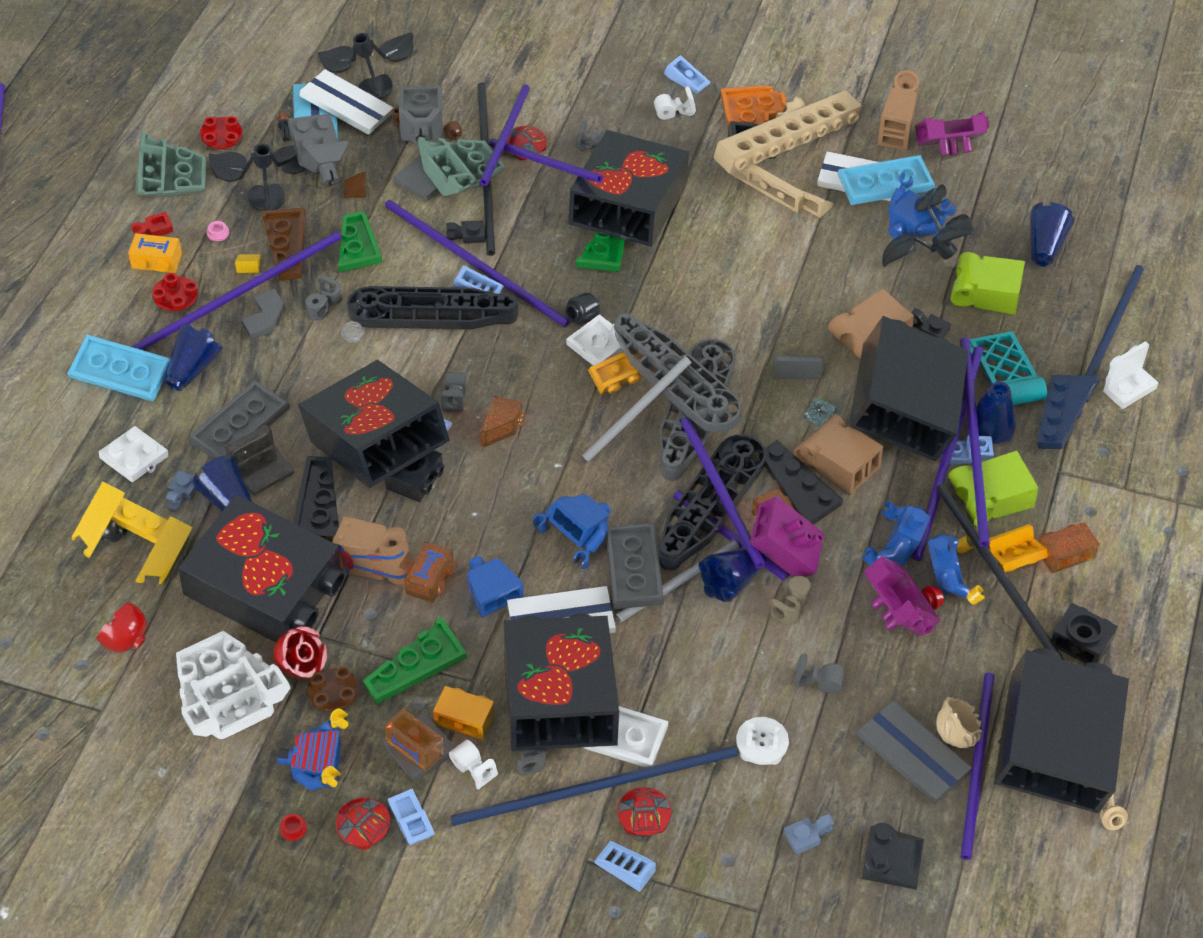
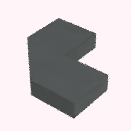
[242,288,285,340]

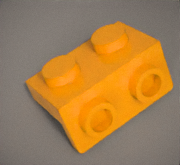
[588,352,642,394]
[988,524,1048,572]

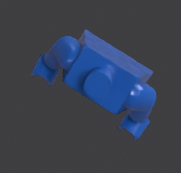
[888,172,956,238]
[533,494,610,569]
[862,501,930,566]

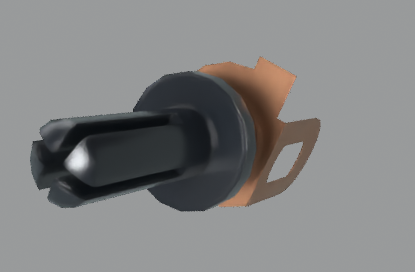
[276,106,293,142]

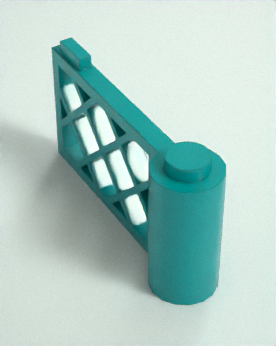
[969,331,1047,408]

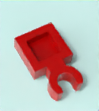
[131,211,174,236]

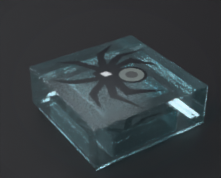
[804,397,837,426]

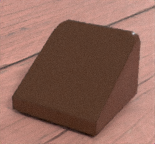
[344,172,367,198]

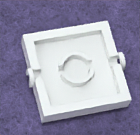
[566,315,623,366]
[99,426,169,483]

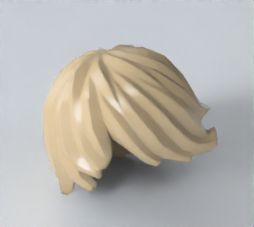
[936,697,982,748]

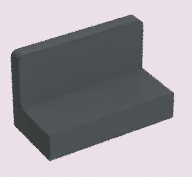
[774,355,823,380]

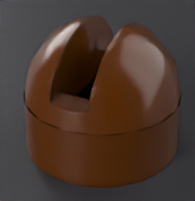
[443,121,462,140]

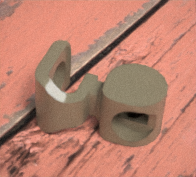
[770,576,811,625]

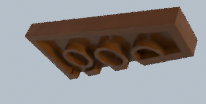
[261,208,306,280]

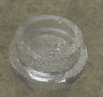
[341,321,364,343]

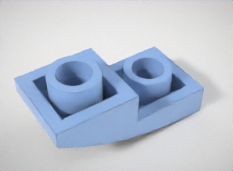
[941,435,994,465]

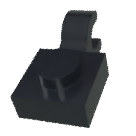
[446,220,485,243]
[911,308,951,338]

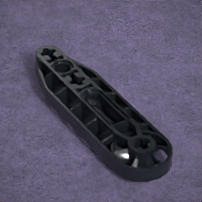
[347,286,519,330]
[658,434,766,570]

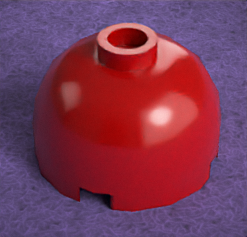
[96,601,147,653]
[273,626,327,679]

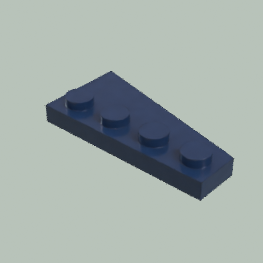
[1037,375,1099,449]

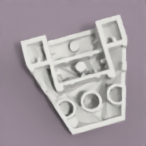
[176,631,290,739]

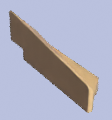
[731,164,834,218]

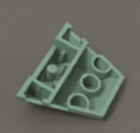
[135,131,206,197]
[418,137,505,197]

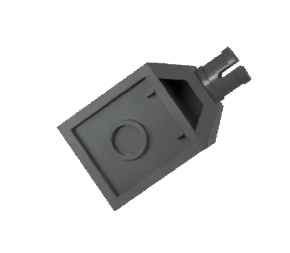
[399,86,444,147]
[287,114,348,186]

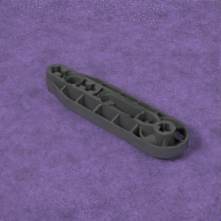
[614,314,741,433]
[659,339,735,481]

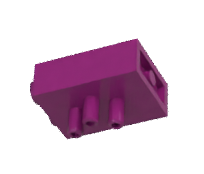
[915,111,989,156]
[750,496,824,577]
[863,556,941,636]

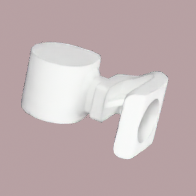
[654,87,696,120]
[449,739,498,790]

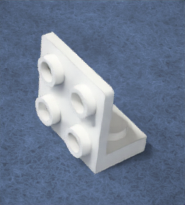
[1103,341,1158,409]

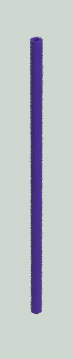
[385,200,570,327]
[130,231,341,350]
[960,337,990,547]
[912,346,983,561]

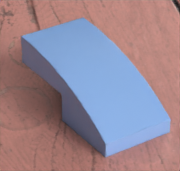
[387,789,435,846]

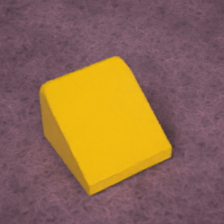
[235,254,261,273]

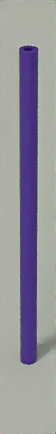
[480,85,530,186]
[489,139,603,183]
[681,418,765,568]
[960,673,995,860]

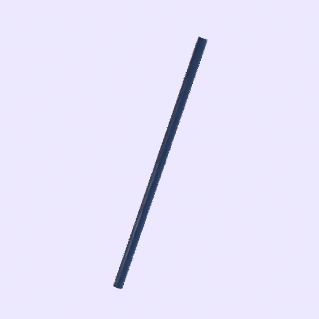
[1085,265,1144,376]
[451,746,738,826]

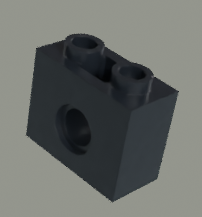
[385,450,445,502]
[1051,603,1118,664]

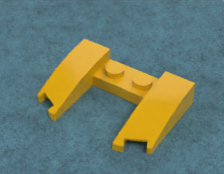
[71,482,193,584]

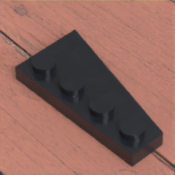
[759,440,843,525]
[293,456,339,542]

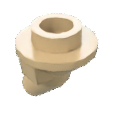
[1100,794,1128,831]

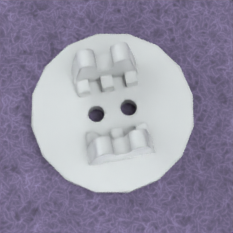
[736,717,789,765]

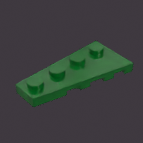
[363,617,467,705]

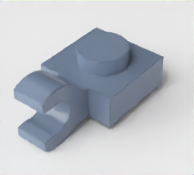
[165,470,201,511]
[784,814,834,855]

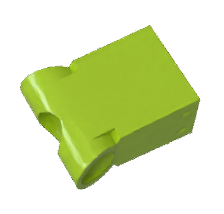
[950,252,1025,315]
[948,451,1038,526]

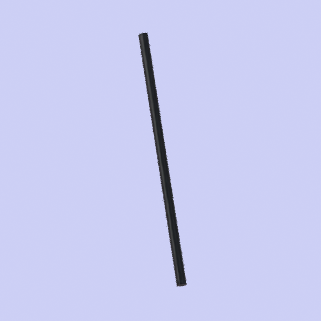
[477,82,495,256]
[936,483,1065,660]

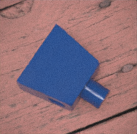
[467,556,524,618]

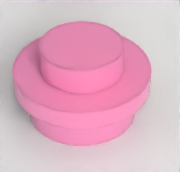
[206,221,229,241]

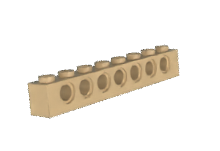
[713,90,862,174]

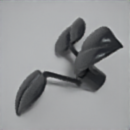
[318,32,413,99]
[209,143,306,211]
[882,184,975,267]

